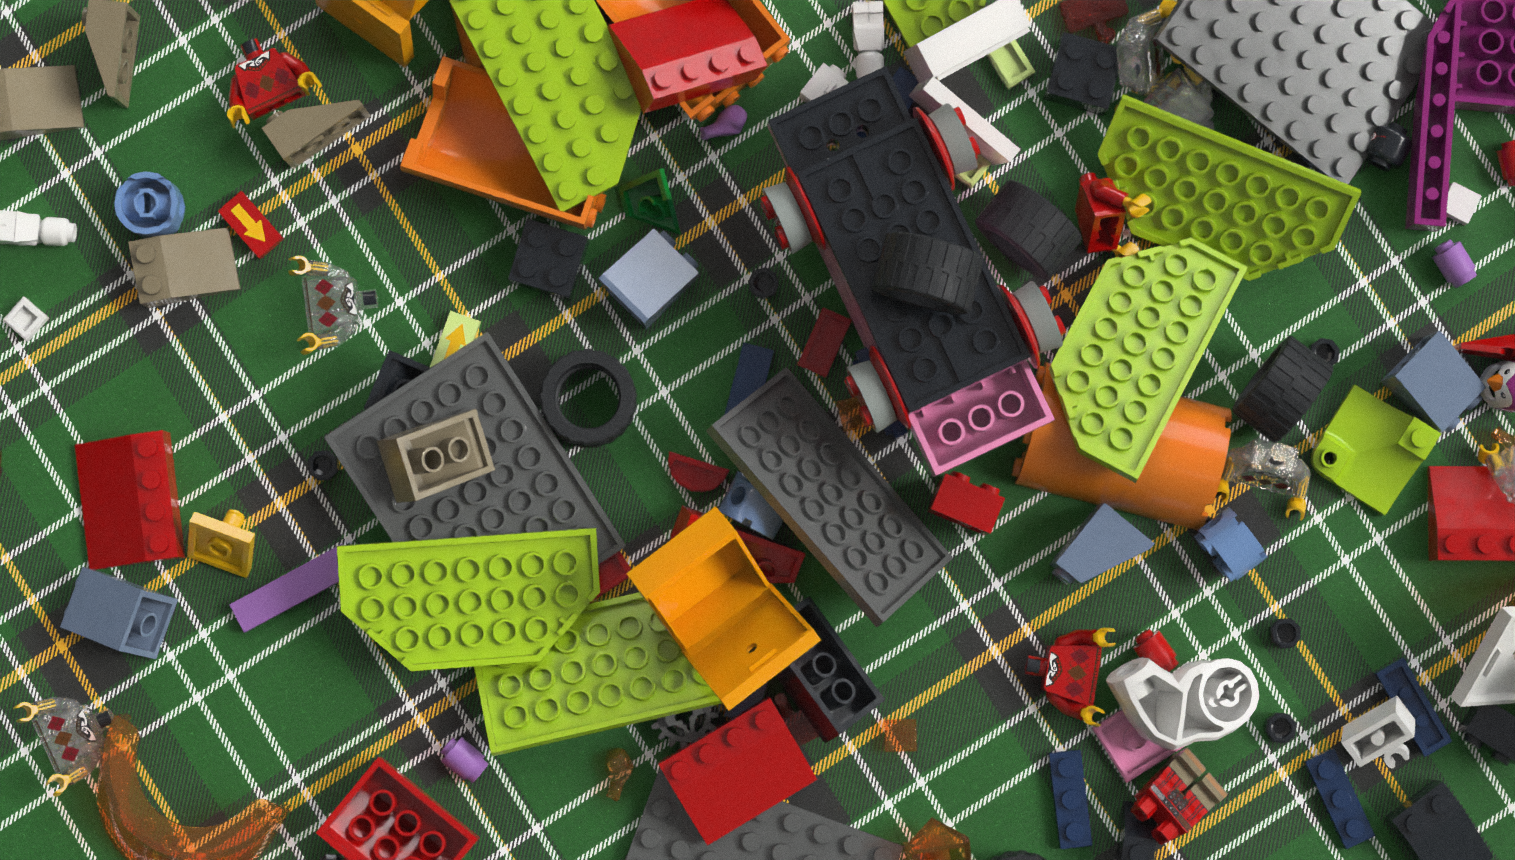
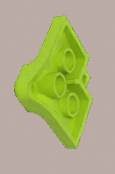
[1311,384,1441,516]

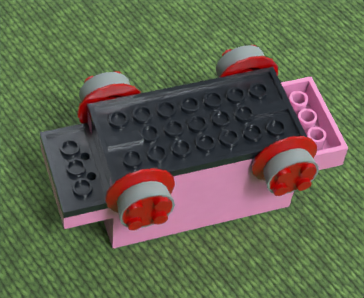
[760,66,1066,477]

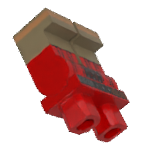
[1131,747,1228,845]

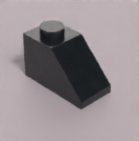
[1116,801,1157,860]

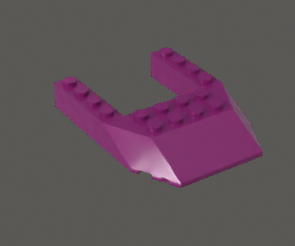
[1405,0,1515,232]

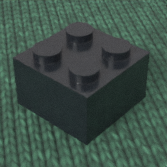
[1043,32,1125,116]
[508,219,590,302]

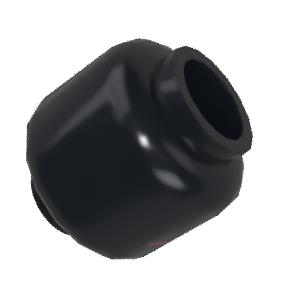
[1365,123,1412,172]

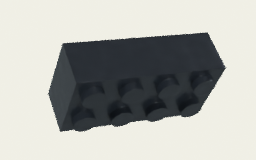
[755,595,885,743]

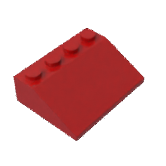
[607,0,767,114]
[75,430,185,570]
[1428,466,1515,561]
[658,696,818,846]
[316,757,480,860]

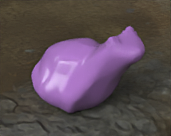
[700,105,747,140]

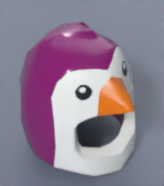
[1480,360,1515,413]

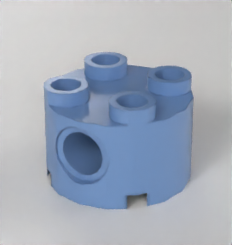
[114,171,185,238]
[719,471,783,540]
[1194,507,1268,582]

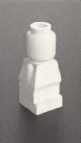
[852,1,885,79]
[0,210,77,246]

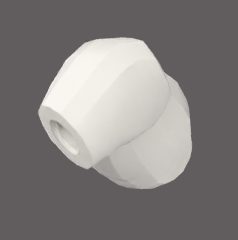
[1106,657,1259,750]

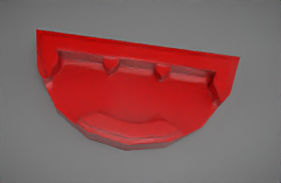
[668,451,730,493]

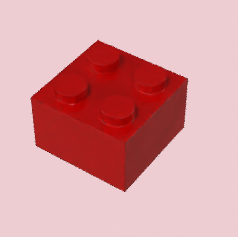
[927,471,1005,536]

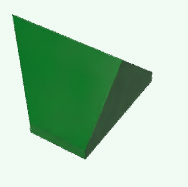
[618,168,681,235]

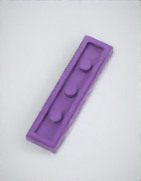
[229,544,344,633]

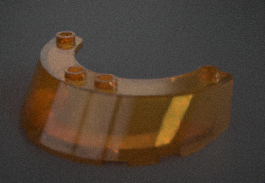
[96,713,292,860]

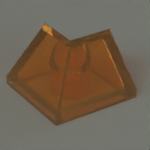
[902,817,971,860]

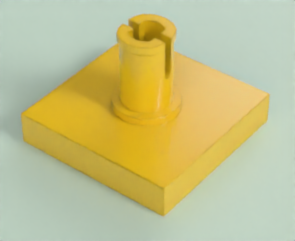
[187,509,255,578]

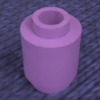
[1432,239,1477,288]
[440,737,489,783]

